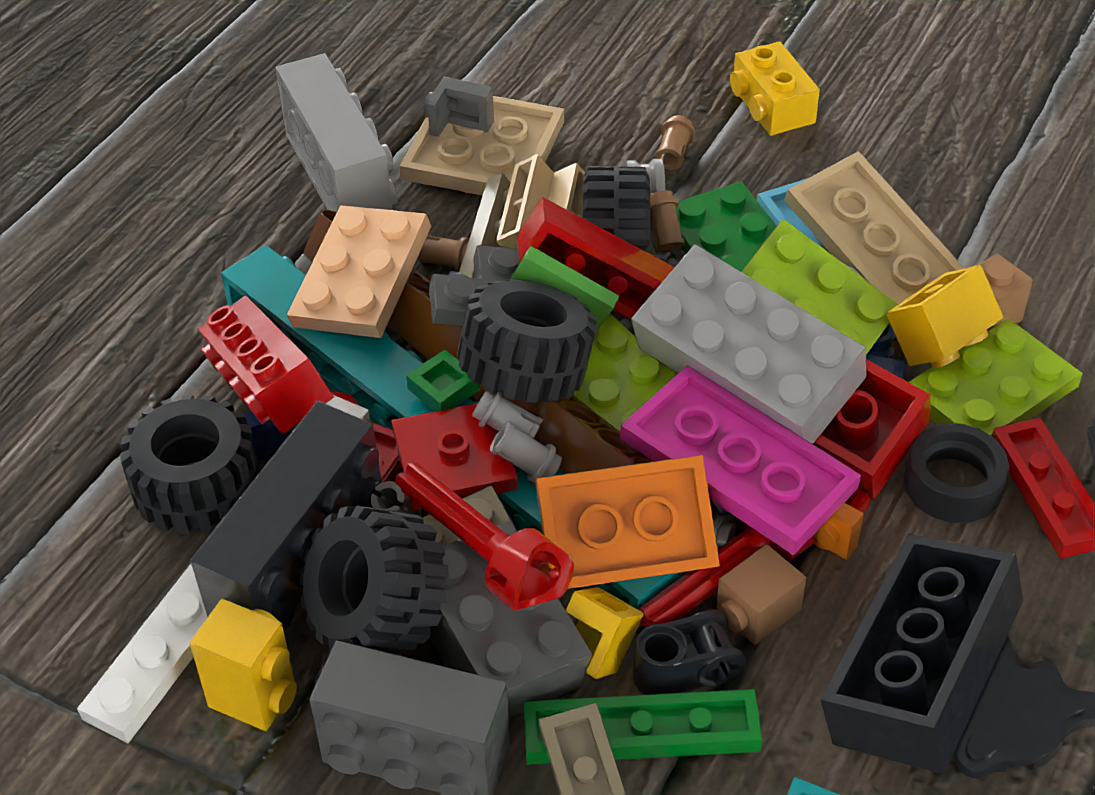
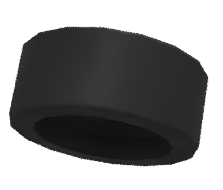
[904,423,1009,523]

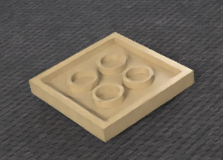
[399,96,564,195]

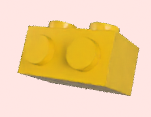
[730,41,820,136]
[886,264,1003,368]
[189,598,297,732]

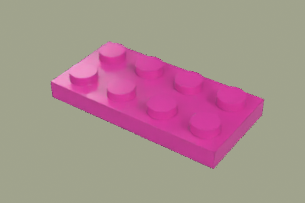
[620,365,861,555]

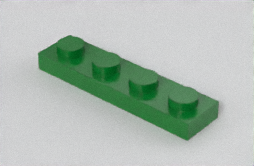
[524,689,763,765]

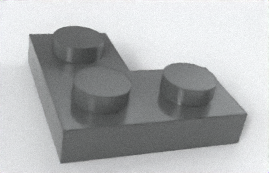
[429,245,521,326]

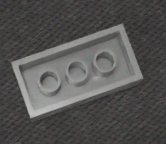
[275,53,398,212]
[631,245,866,444]

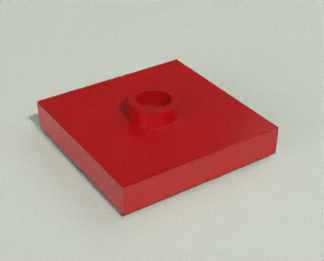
[392,403,518,511]

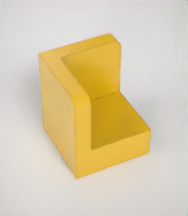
[566,587,644,679]

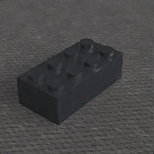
[190,400,382,631]
[820,534,1023,774]

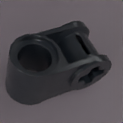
[632,610,747,695]

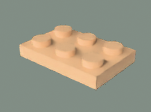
[287,205,431,338]

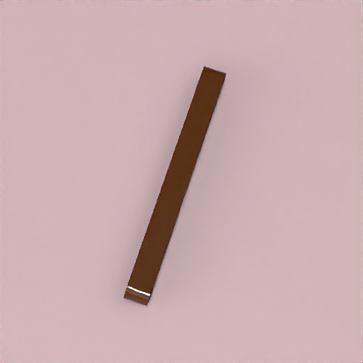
[303,210,654,474]

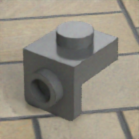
[424,76,494,137]

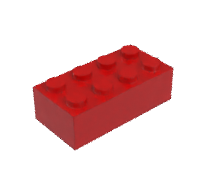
[813,359,931,501]

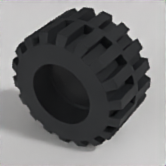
[582,166,650,253]
[457,280,597,403]
[120,395,260,534]
[300,506,449,656]

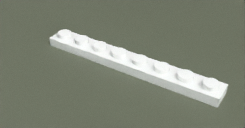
[77,395,370,743]

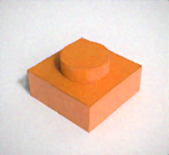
[812,503,864,560]

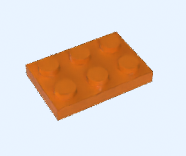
[535,455,720,589]

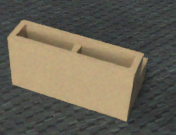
[496,154,585,249]

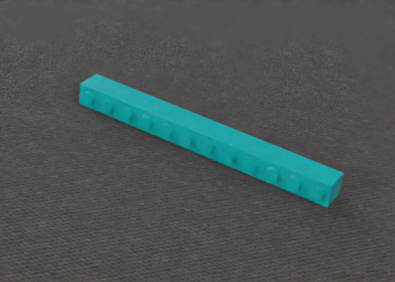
[221,245,683,631]

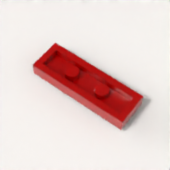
[992,418,1095,559]

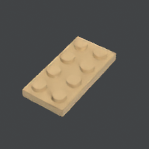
[784,151,964,304]

